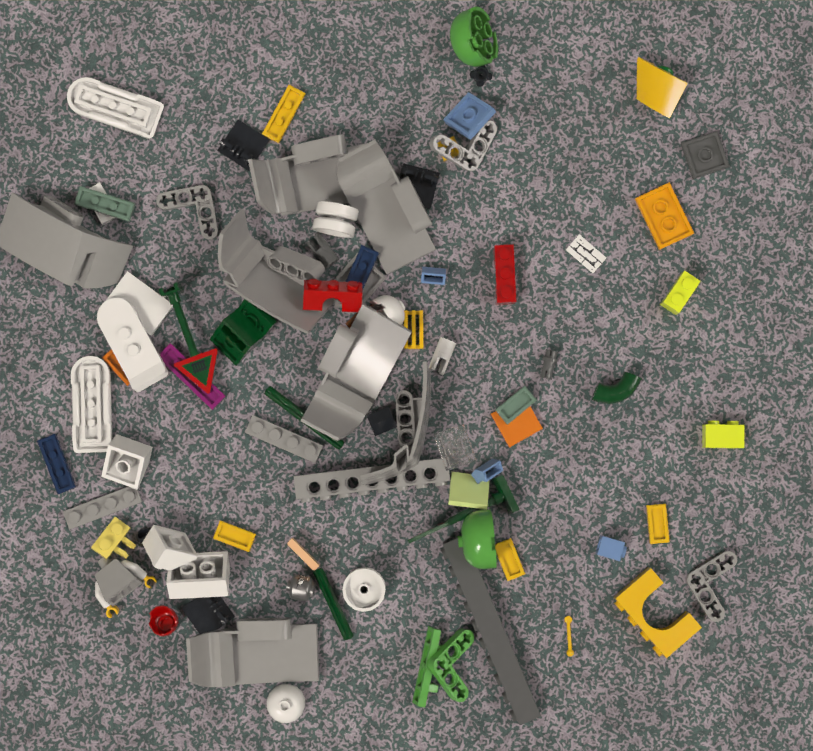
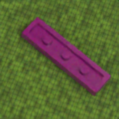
[160,343,226,410]

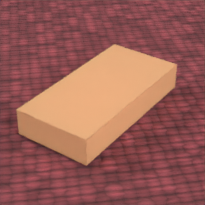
[287,538,320,571]

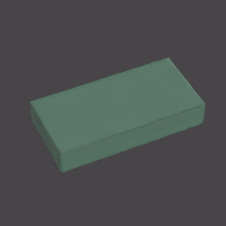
[495,386,537,425]

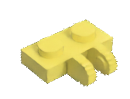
[91,517,136,560]

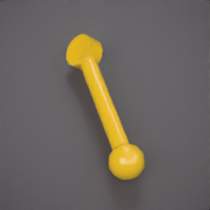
[564,616,574,657]

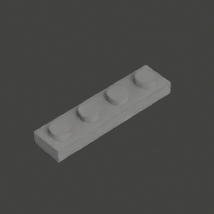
[245,415,323,463]
[63,487,143,530]

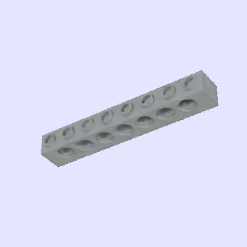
[293,458,450,503]

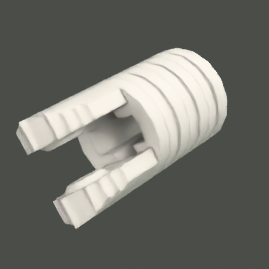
[429,337,456,375]

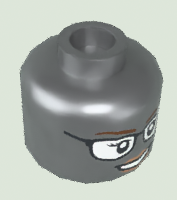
[286,575,316,601]

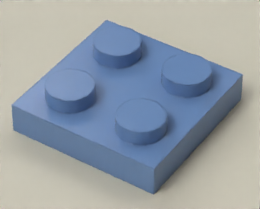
[443,92,496,140]

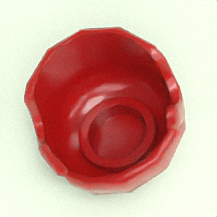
[148,605,178,637]

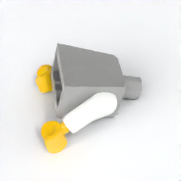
[95,557,156,618]

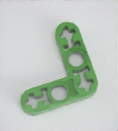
[428,628,474,702]

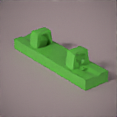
[412,626,443,707]

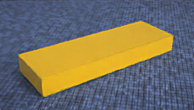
[262,85,306,144]

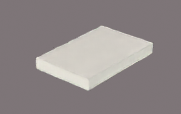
[107,271,173,336]

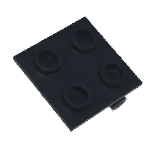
[217,120,270,171]
[399,163,440,209]
[181,597,235,634]

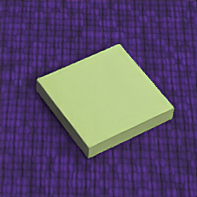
[448,472,490,510]

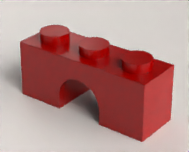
[493,244,516,305]
[303,279,363,312]

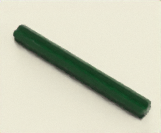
[264,386,345,450]

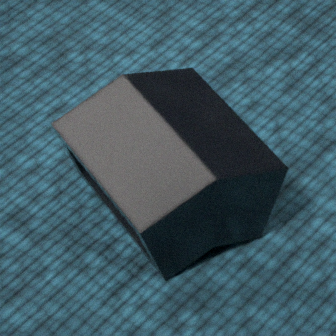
[366,406,397,436]

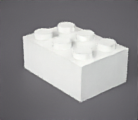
[166,551,230,599]

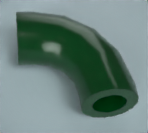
[592,372,642,404]

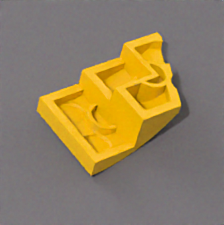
[637,56,688,118]

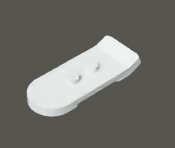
[67,77,164,139]
[97,298,168,392]
[71,356,113,453]

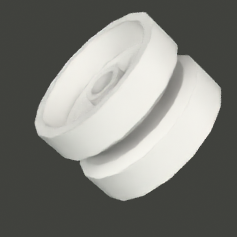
[312,201,359,238]
[342,567,386,612]

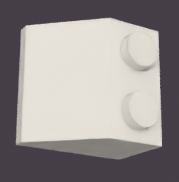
[101,434,153,489]
[142,525,198,571]

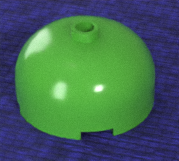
[450,7,498,67]
[458,509,497,569]

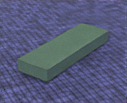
[74,186,136,222]

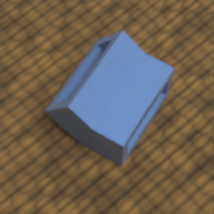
[421,267,446,285]
[471,459,503,484]

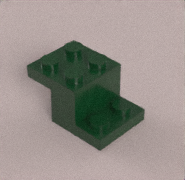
[210,299,277,366]

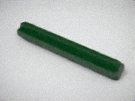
[313,568,353,640]

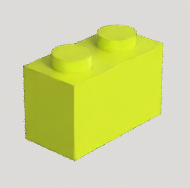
[660,271,701,315]
[702,421,744,448]

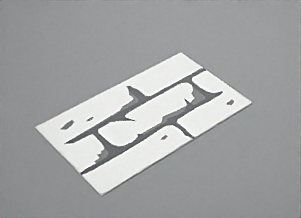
[566,234,606,273]

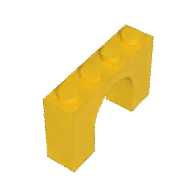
[614,567,702,658]

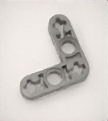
[430,121,497,171]
[156,185,219,240]
[686,551,737,622]

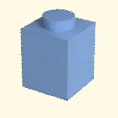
[595,535,627,561]

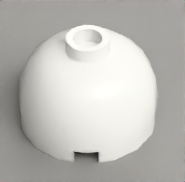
[369,295,405,325]
[267,684,305,723]

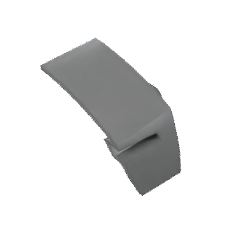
[248,135,367,216]
[336,139,436,275]
[0,193,133,289]
[218,209,335,334]
[301,303,412,441]
[360,361,431,485]
[186,618,319,687]

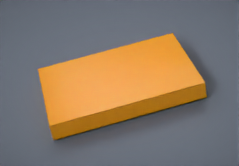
[635,182,694,250]

